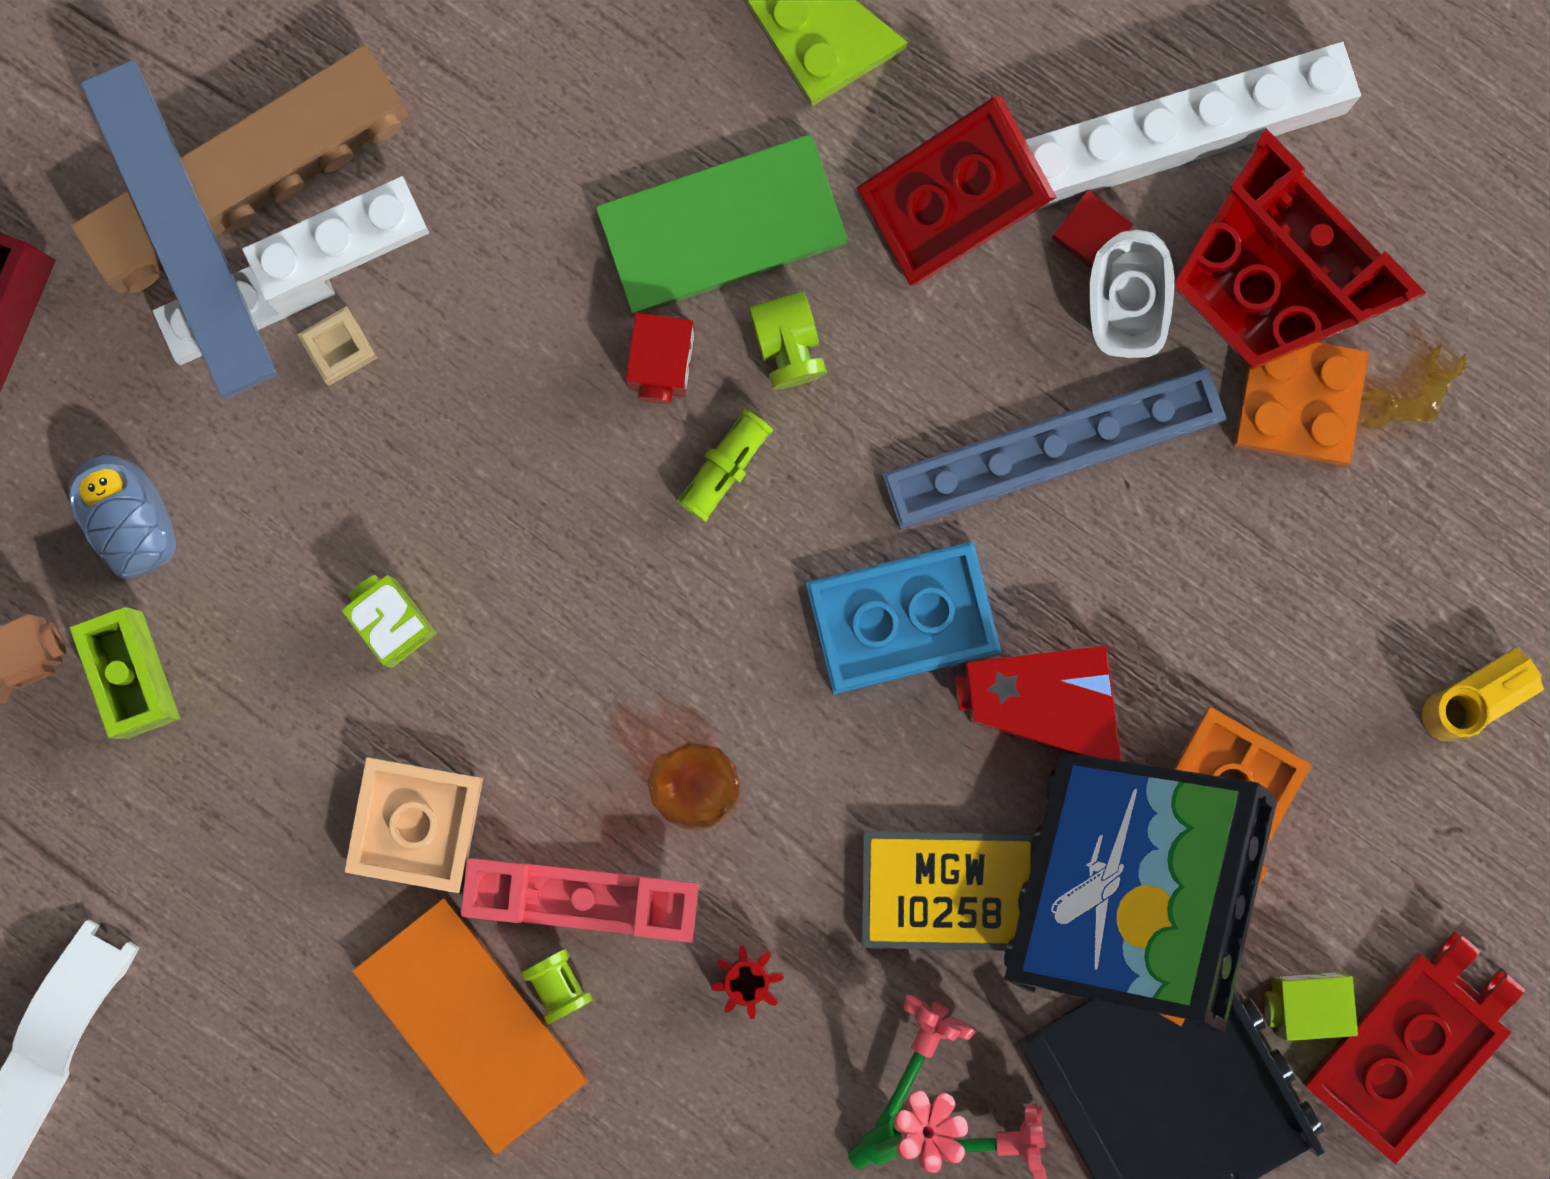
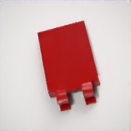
[1302,932,1526,1165]

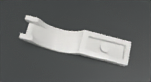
[0,920,140,1179]

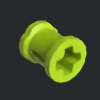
[521,949,594,1025]

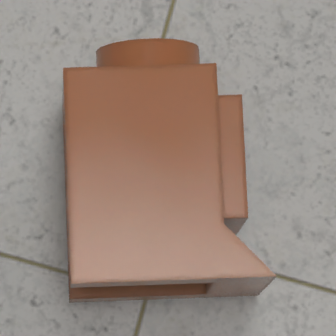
[0,614,66,704]

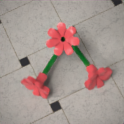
[848,995,1047,1179]

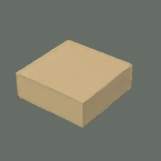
[297,306,378,386]

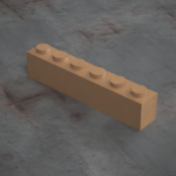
[71,44,410,294]

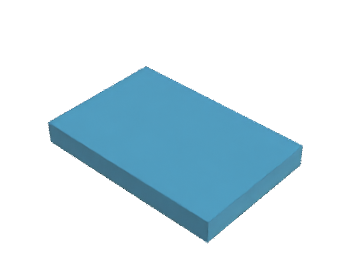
[806,541,1002,695]

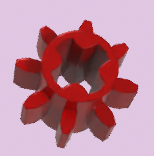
[711,944,784,1019]

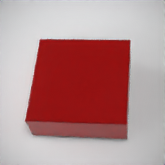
[1052,190,1133,269]

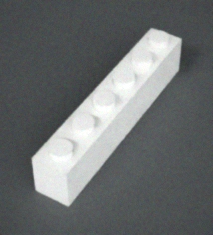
[1026,42,1361,209]

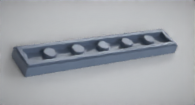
[81,59,278,400]
[882,366,1227,530]

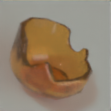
[647,742,741,831]

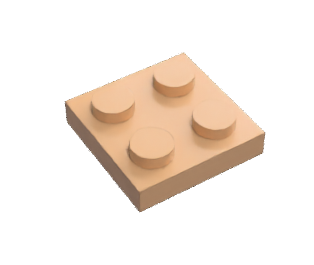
[344,757,483,893]

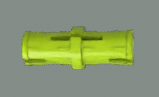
[676,409,773,523]

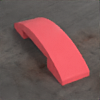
[461,858,699,943]

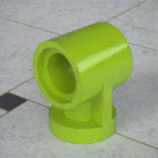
[749,291,827,390]

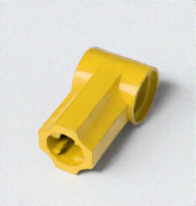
[1422,647,1544,742]

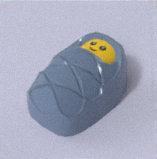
[68,454,176,579]

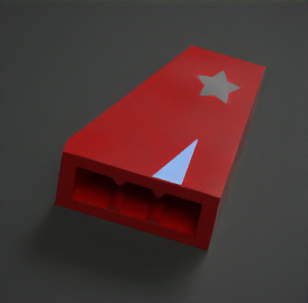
[954,645,1122,761]

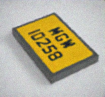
[861,831,1034,951]

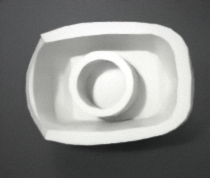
[1090,230,1174,358]

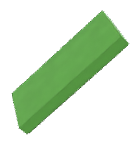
[596,134,848,317]

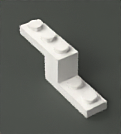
[152,176,429,366]

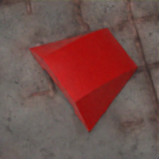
[1174,128,1426,370]

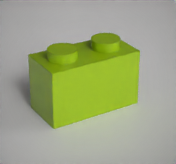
[69,607,180,739]

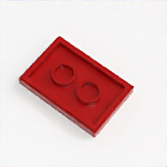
[856,96,1057,286]

